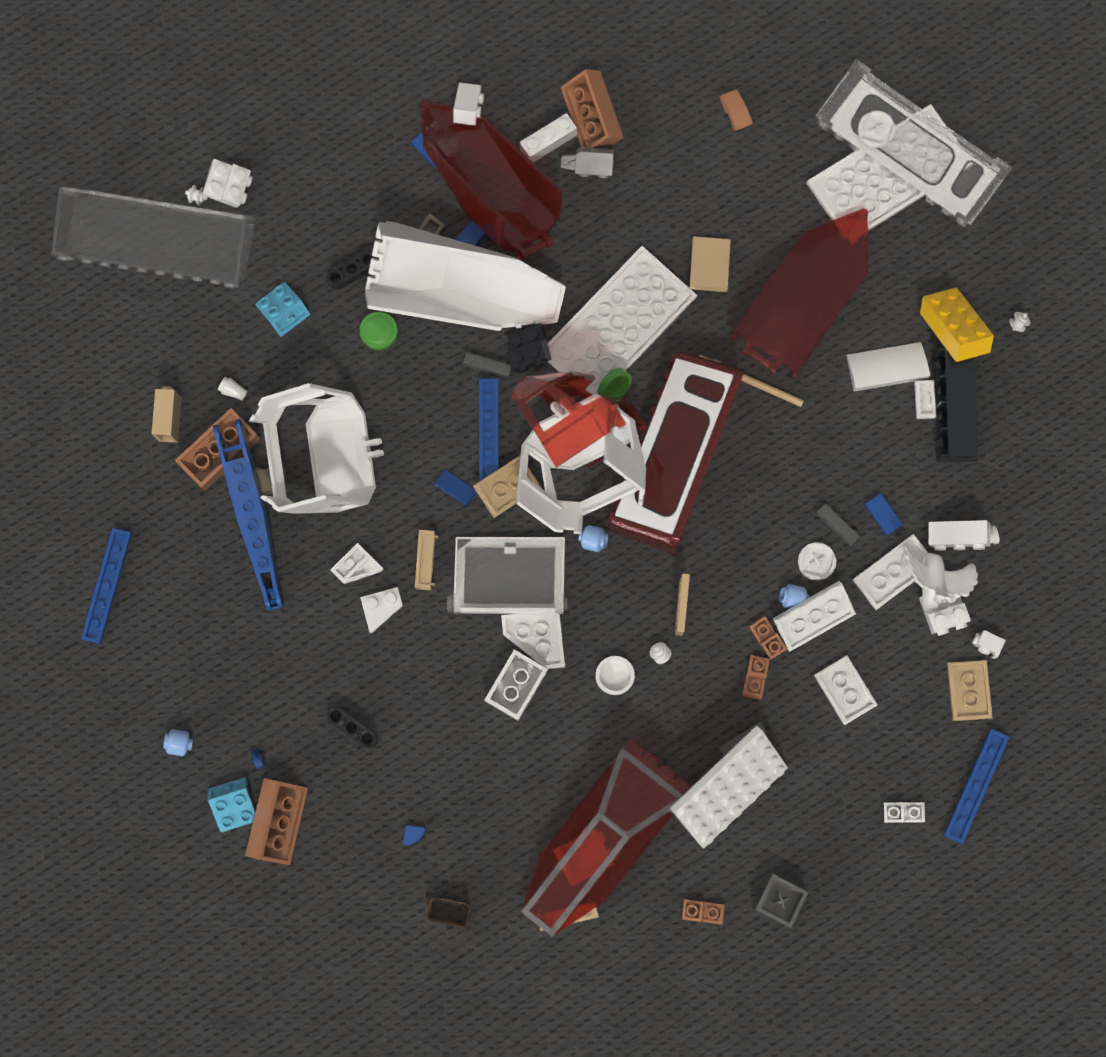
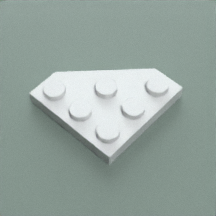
[501,614,565,669]

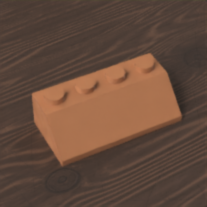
[561,69,624,149]
[175,408,260,491]
[245,778,308,865]

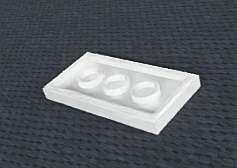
[853,534,928,610]
[772,581,856,652]

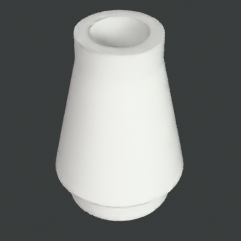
[218,377,248,401]

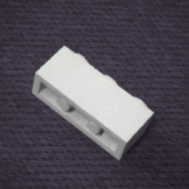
[520,113,577,164]
[929,520,991,551]

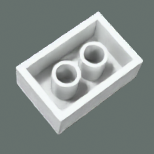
[485,650,548,721]

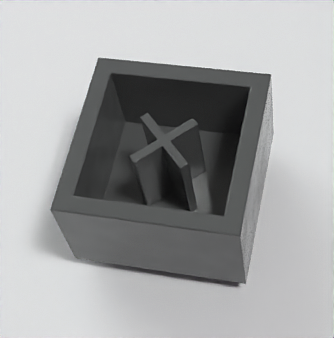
[753,873,809,928]

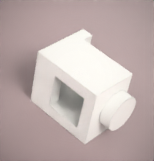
[972,630,1005,659]

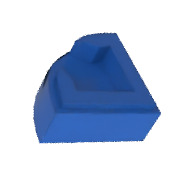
[251,749,266,769]
[403,825,426,845]

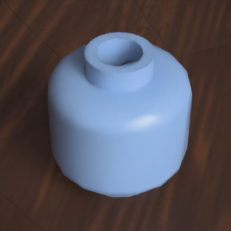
[579,525,608,552]
[779,584,809,609]
[163,729,193,756]

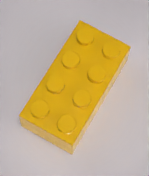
[920,287,994,362]

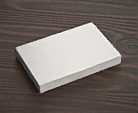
[814,655,877,725]

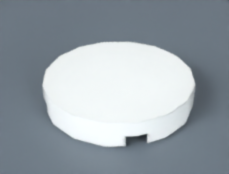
[857,110,896,148]
[798,542,836,581]

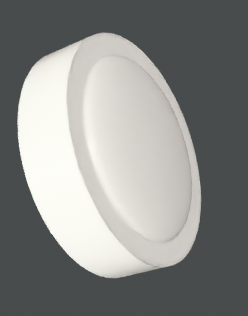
[596,656,635,695]

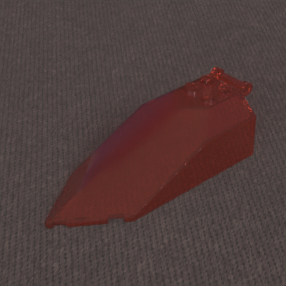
[421,99,563,261]
[732,208,868,381]

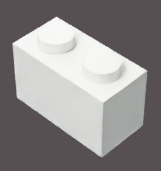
[453,83,484,125]

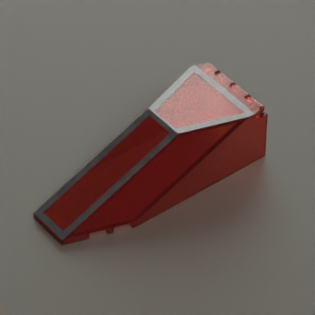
[521,738,692,937]

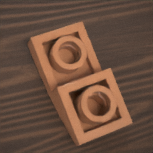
[719,89,753,131]
[748,616,787,660]
[742,655,770,700]
[682,899,725,925]

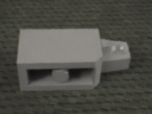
[561,147,614,178]

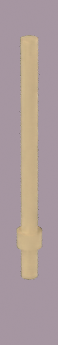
[697,355,804,407]

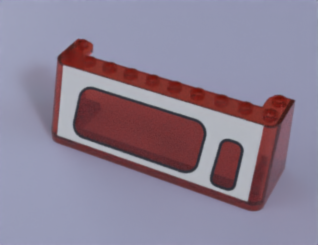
[607,351,745,555]

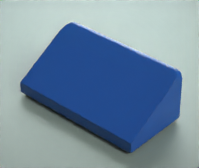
[434,470,476,506]

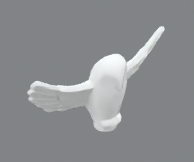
[903,544,978,608]

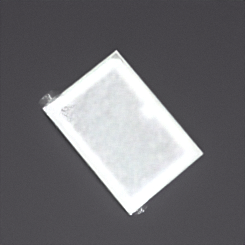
[447,537,568,614]

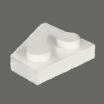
[331,543,384,584]
[360,587,403,633]

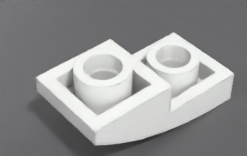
[884,802,925,823]

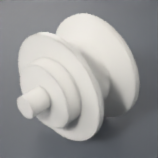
[185,185,208,206]
[1009,312,1031,332]
[650,642,671,664]

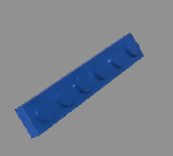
[479,379,499,482]
[81,528,132,645]
[943,729,1009,844]

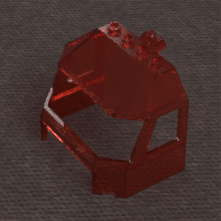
[511,371,647,468]

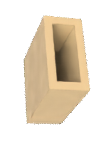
[152,386,182,442]

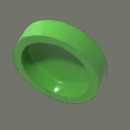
[360,312,398,350]
[597,368,632,403]

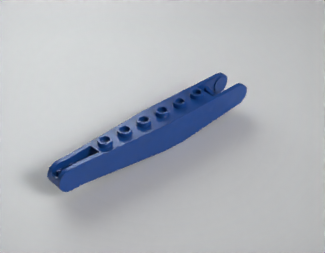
[213,419,284,611]

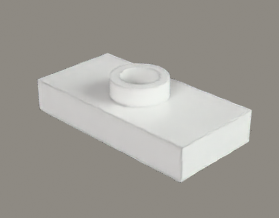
[914,380,936,419]

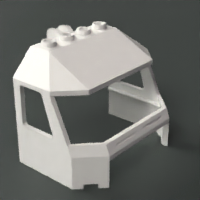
[249,383,384,514]
[516,394,646,534]

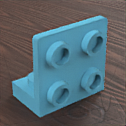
[255,282,311,337]
[208,777,255,832]

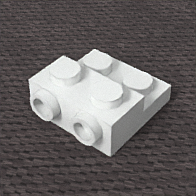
[202,159,253,208]
[919,595,971,636]

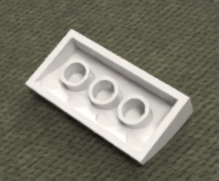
[846,342,930,391]

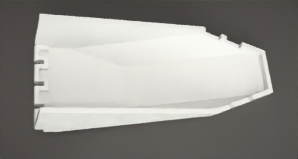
[365,221,566,331]

